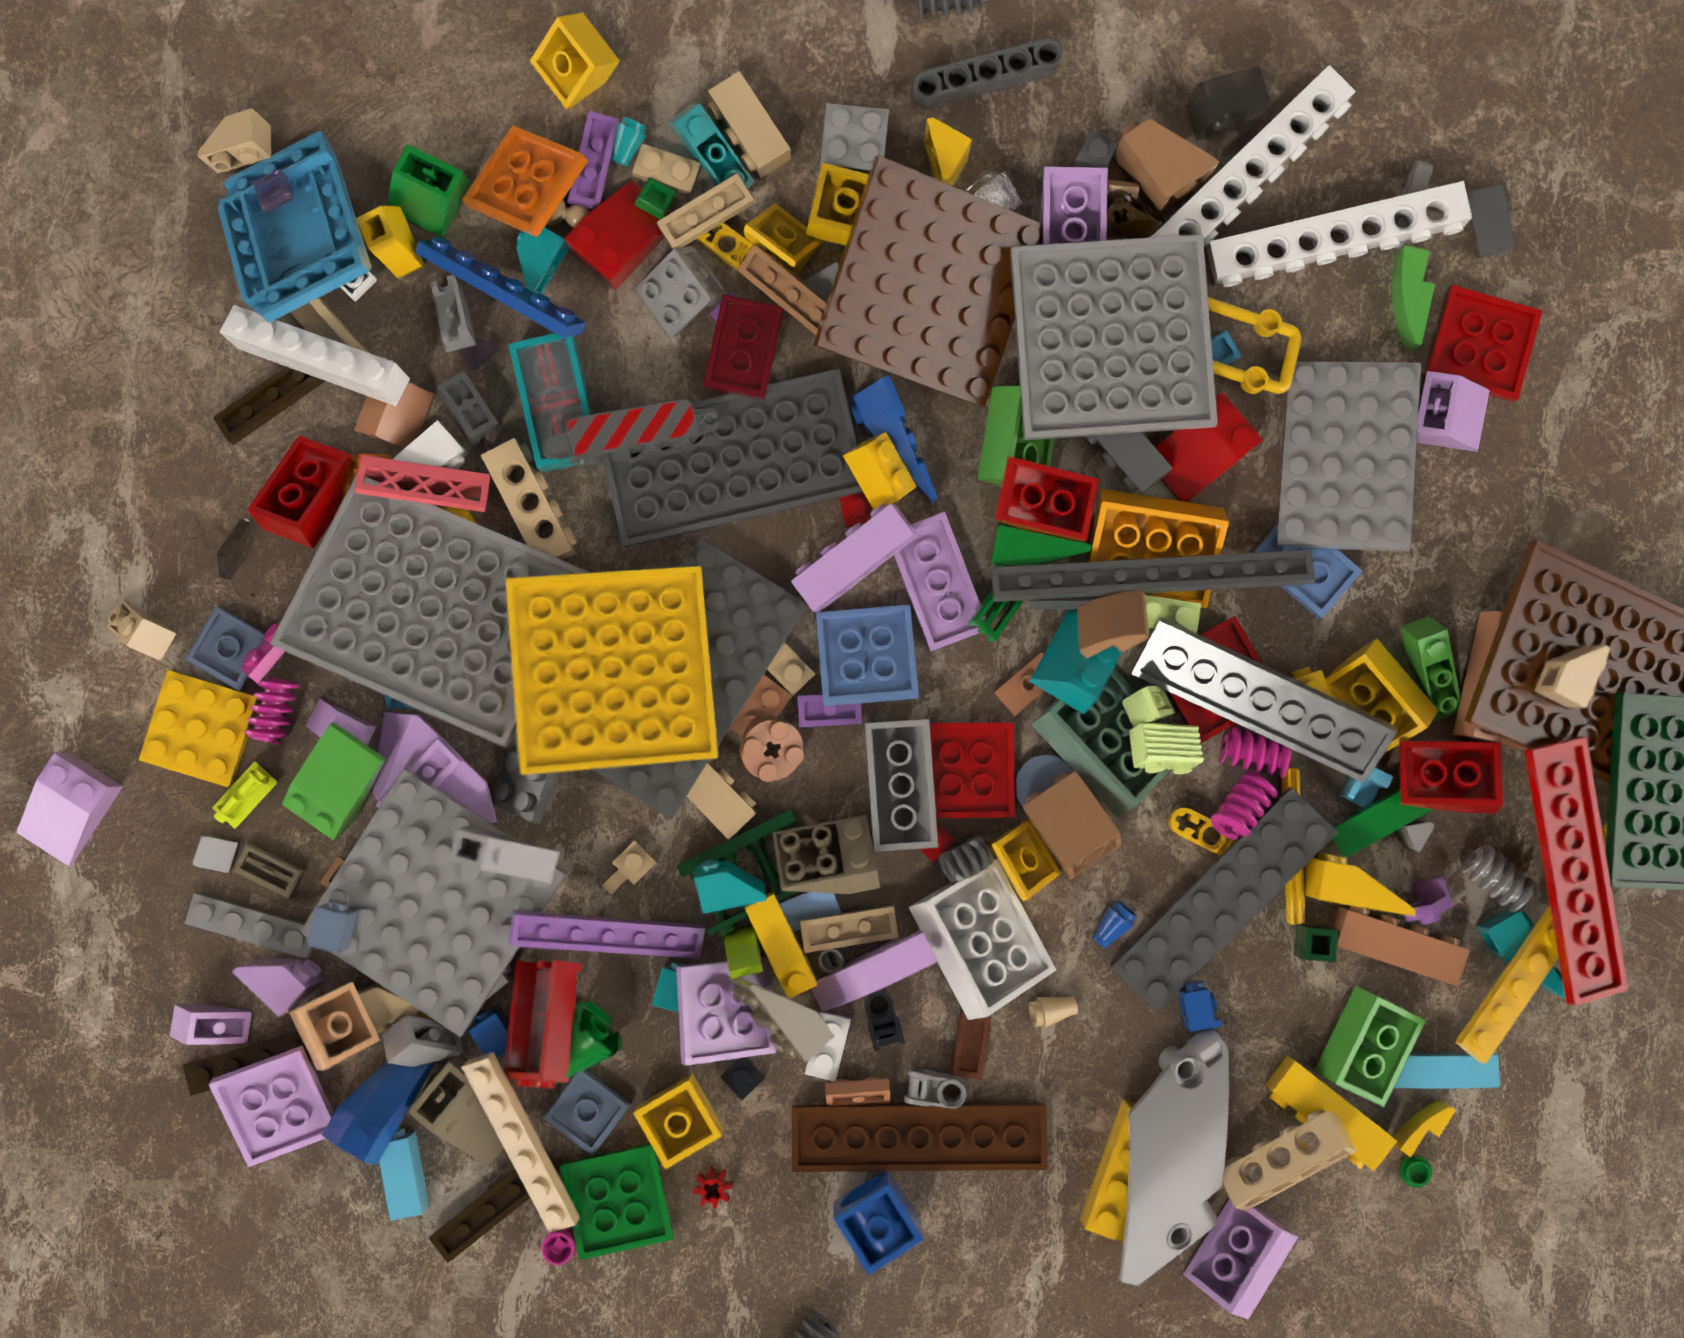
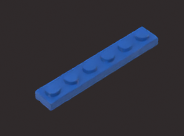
[415,237,586,338]

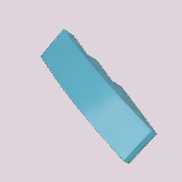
[1394,1051,1500,1089]

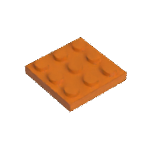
[462,125,588,237]

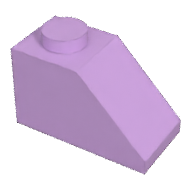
[306,698,377,745]
[170,1004,252,1045]

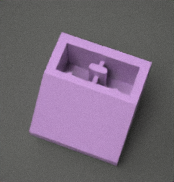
[1417,371,1490,452]

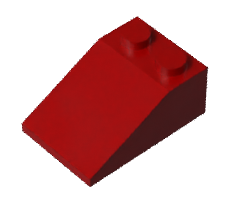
[564,180,669,291]
[1155,392,1263,502]
[247,435,352,549]
[995,456,1099,542]
[1399,741,1503,814]

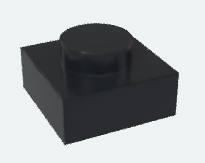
[720,1057,766,1100]

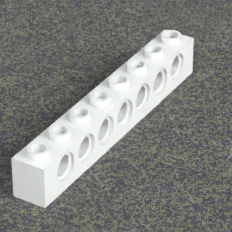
[1151,65,1356,247]
[1207,181,1472,287]

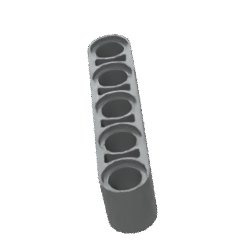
[912,38,1062,109]

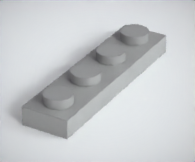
[185,892,313,959]

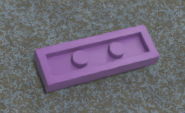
[568,111,619,210]

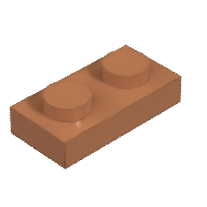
[825,1076,890,1106]

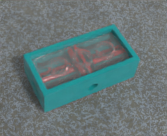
[508,333,603,473]

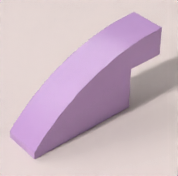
[811,929,938,1012]

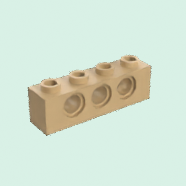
[481,438,577,560]
[1222,1110,1357,1211]

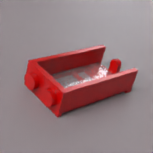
[503,960,582,1089]

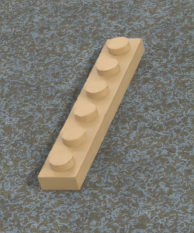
[462,1052,580,1233]

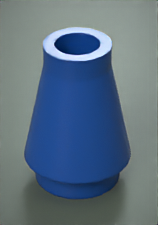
[1092,900,1137,949]

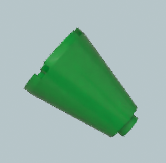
[535,1000,623,1084]

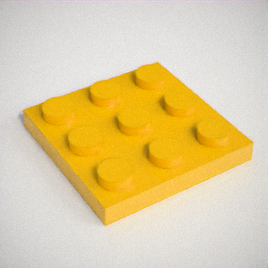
[139,670,260,788]

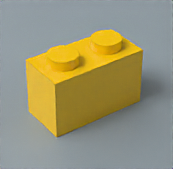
[843,432,917,510]

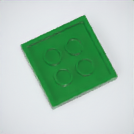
[560,1143,674,1261]

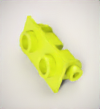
[212,761,278,829]

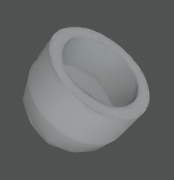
[818,948,845,974]

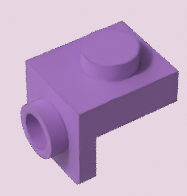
[1405,876,1453,924]

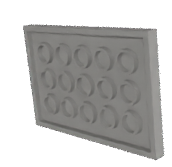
[1277,361,1421,552]

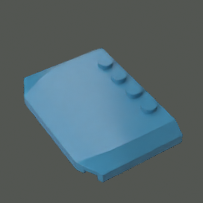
[218,130,372,323]

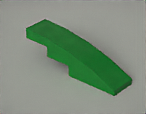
[1332,787,1432,858]

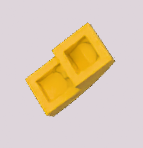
[1393,1100,1456,1157]

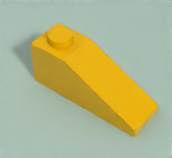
[744,892,818,999]

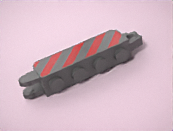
[542,399,719,467]

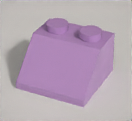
[233,958,325,1017]

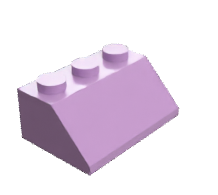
[1183,1199,1298,1319]

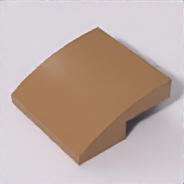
[1077,590,1149,658]

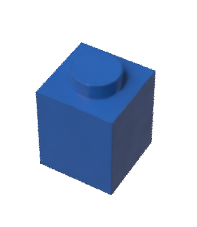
[469,1008,509,1058]

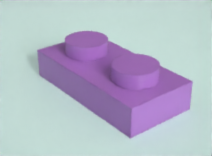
[798,694,862,728]

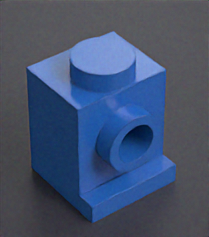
[1178,980,1222,1032]

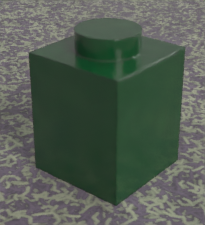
[1294,924,1338,963]

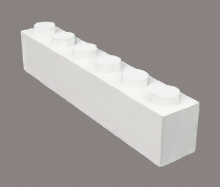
[220,305,410,406]

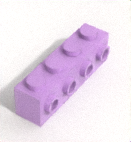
[791,503,919,612]

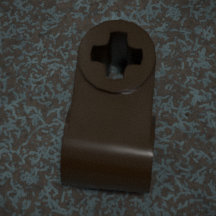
[1107,190,1165,239]

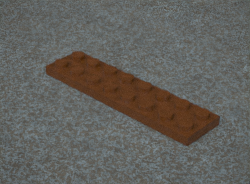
[792,1103,1047,1172]

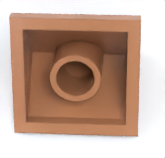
[354,382,435,449]

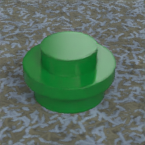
[1399,1155,1432,1188]

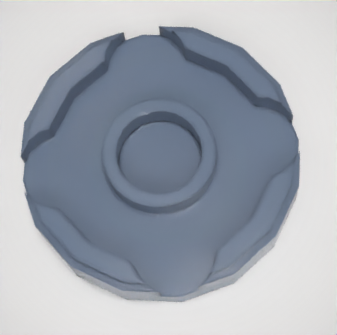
[1014,754,1073,807]

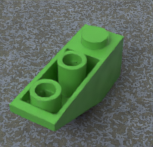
[1400,616,1460,722]

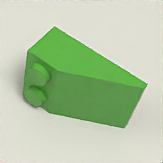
[282,722,385,840]

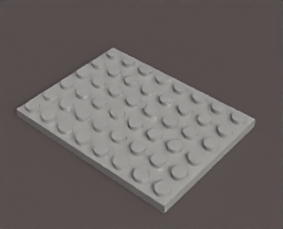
[270,473,588,748]

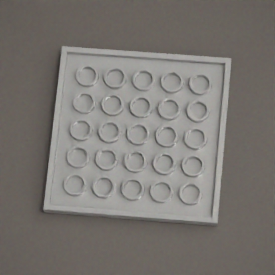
[1010,234,1217,440]
[300,769,567,1037]

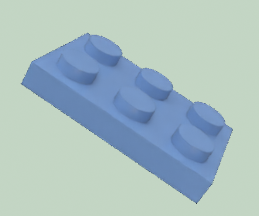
[1252,522,1362,619]

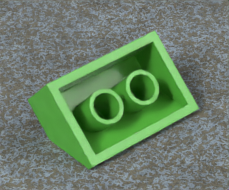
[977,386,1055,487]
[1314,985,1426,1107]

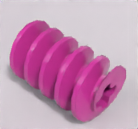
[244,676,300,745]
[1218,726,1291,778]
[1210,770,1278,840]

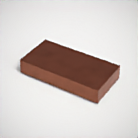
[950,1010,992,1080]

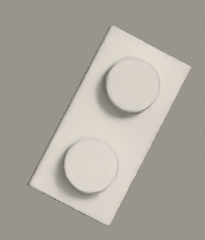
[805,1010,851,1081]

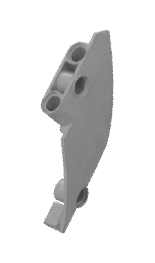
[1119,1028,1230,1286]

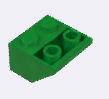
[387,144,471,238]

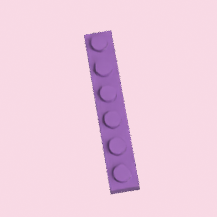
[508,910,705,959]

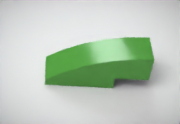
[1391,245,1435,352]

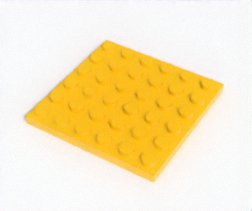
[506,566,718,775]

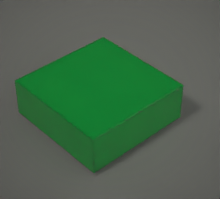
[635,177,677,219]

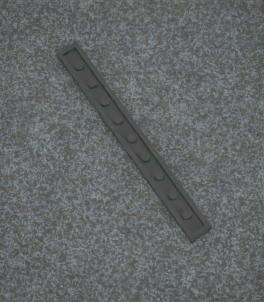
[991,550,1315,602]

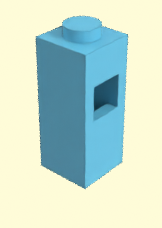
[379,1128,429,1221]

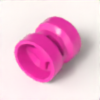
[542,1226,577,1265]

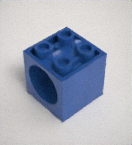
[833,1171,924,1275]

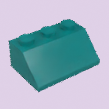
[1029,609,1122,714]

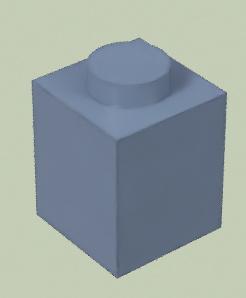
[307,900,358,953]

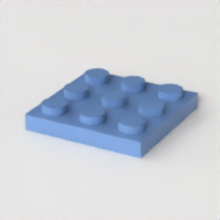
[816,605,919,706]

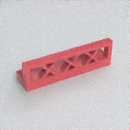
[355,455,491,512]

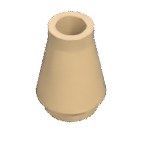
[1028,995,1078,1029]

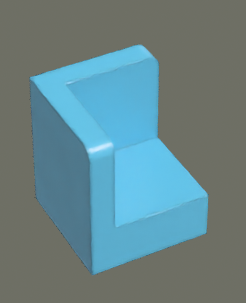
[1339,768,1393,808]

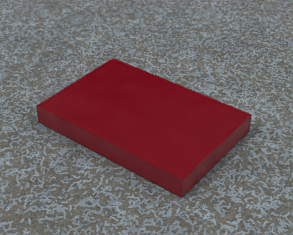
[703,294,785,401]

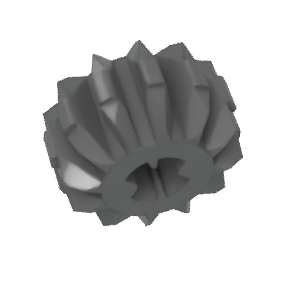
[938,835,994,883]

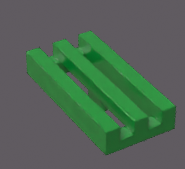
[968,590,1024,643]

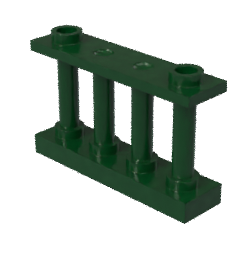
[676,808,809,937]

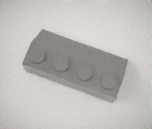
[864,719,938,852]

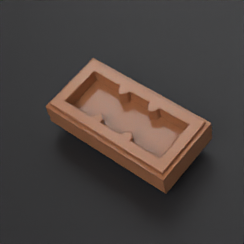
[994,652,1044,717]

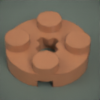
[739,717,804,782]

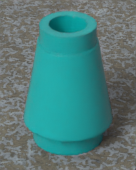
[610,117,647,167]

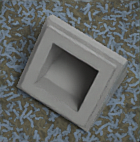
[1398,821,1435,852]

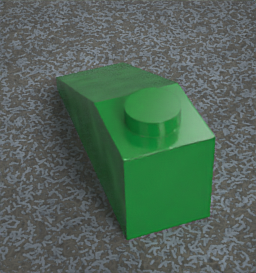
[989,525,1092,567]

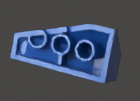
[850,375,937,504]
[322,1061,436,1165]

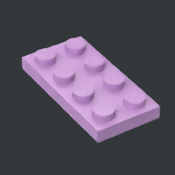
[894,512,986,652]

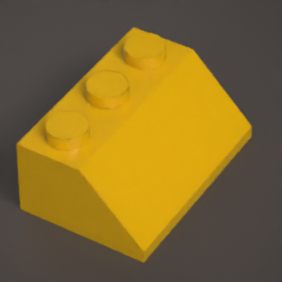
[1325,638,1439,753]

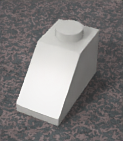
[392,420,469,469]

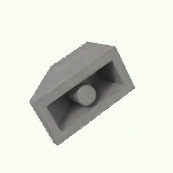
[382,1015,463,1067]

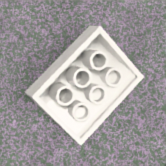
[908,859,1056,1020]

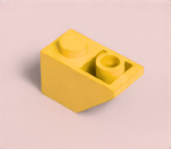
[356,206,425,278]

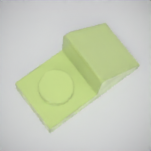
[1122,685,1176,728]

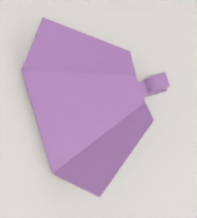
[372,711,497,823]

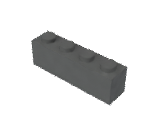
[1084,432,1172,495]

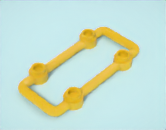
[1208,297,1302,394]

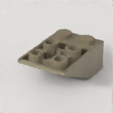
[772,815,880,894]
[728,976,835,1062]
[407,1056,530,1166]

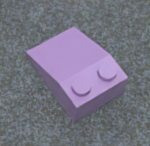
[1040,167,1108,245]
[16,753,123,866]

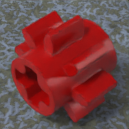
[693,1166,734,1209]

